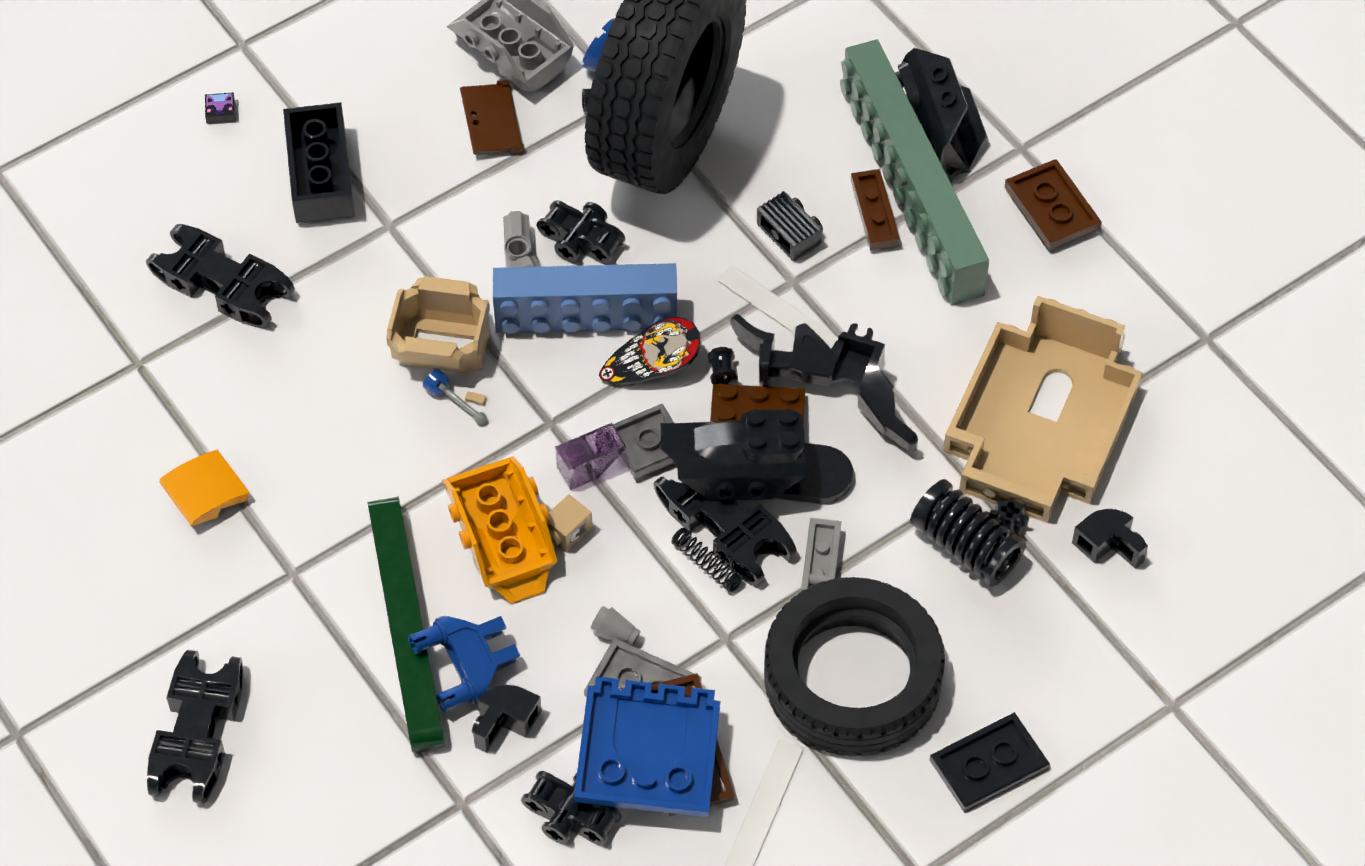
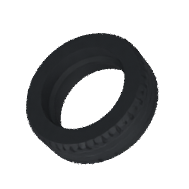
[764,577,945,756]

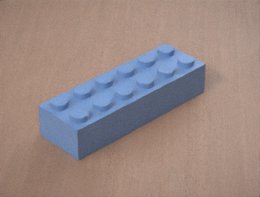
[493,263,677,334]

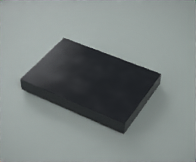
[929,712,1050,813]

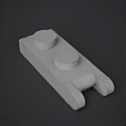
[801,518,842,591]

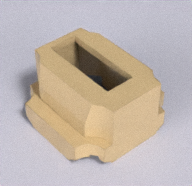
[386,276,490,373]

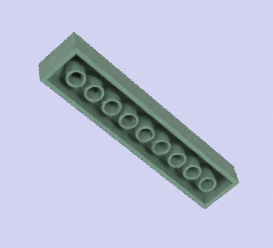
[840,39,990,305]

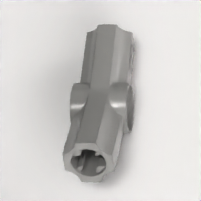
[503,211,541,267]

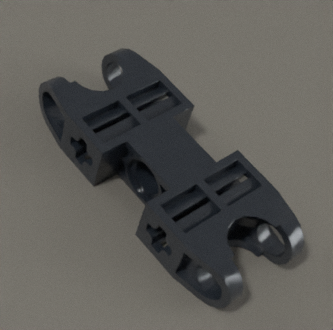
[146,224,295,328]
[653,477,797,586]
[147,650,243,804]

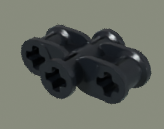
[536,200,626,264]
[521,771,622,846]

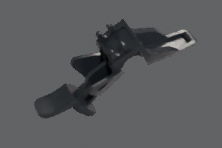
[730,314,918,452]

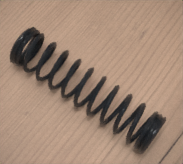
[671,527,743,592]

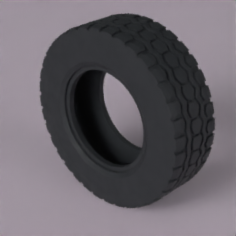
[585,0,747,194]

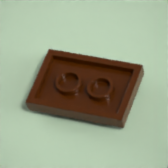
[1004,159,1102,250]
[710,384,805,422]

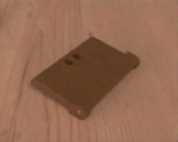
[460,80,525,155]

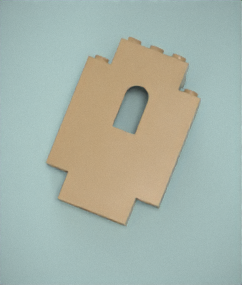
[943,296,1143,523]

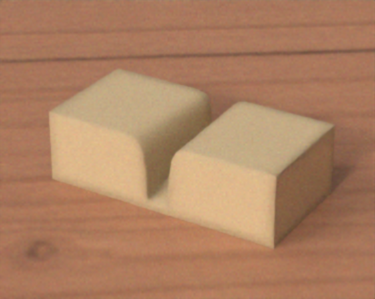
[465,391,486,406]

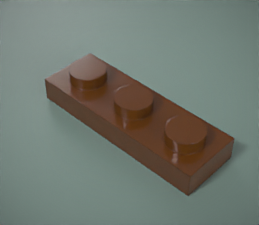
[851,169,900,250]

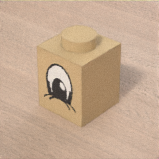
[547,494,593,553]

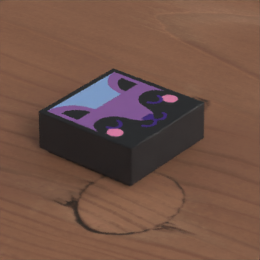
[205,92,236,123]

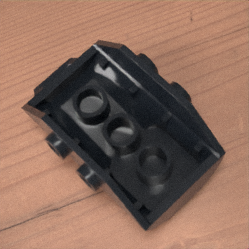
[895,47,988,183]
[660,409,806,501]

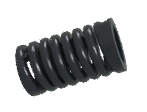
[910,479,1026,587]

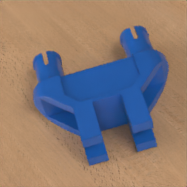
[408,616,520,713]

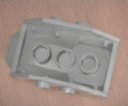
[446,0,574,91]

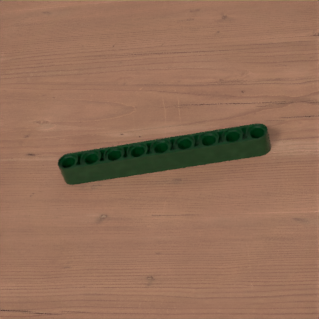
[367,496,445,752]

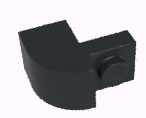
[1072,509,1148,569]
[472,685,542,753]

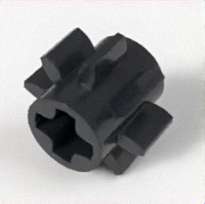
[990,498,1029,536]

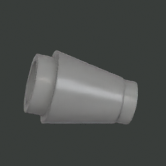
[590,606,641,646]

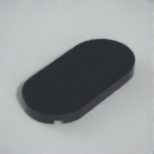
[776,443,853,504]

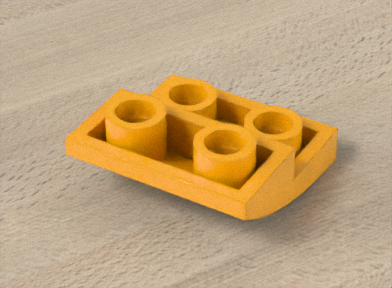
[159,449,250,526]

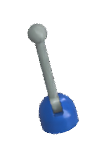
[423,368,487,425]

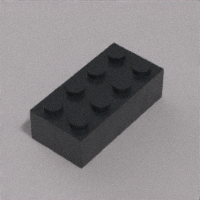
[283,102,355,223]

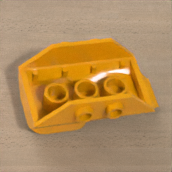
[442,456,558,604]

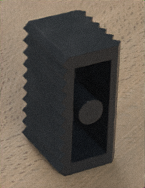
[757,191,823,261]

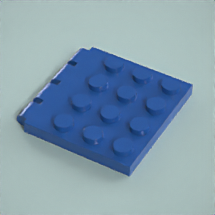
[574,676,721,818]

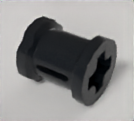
[707,347,738,385]

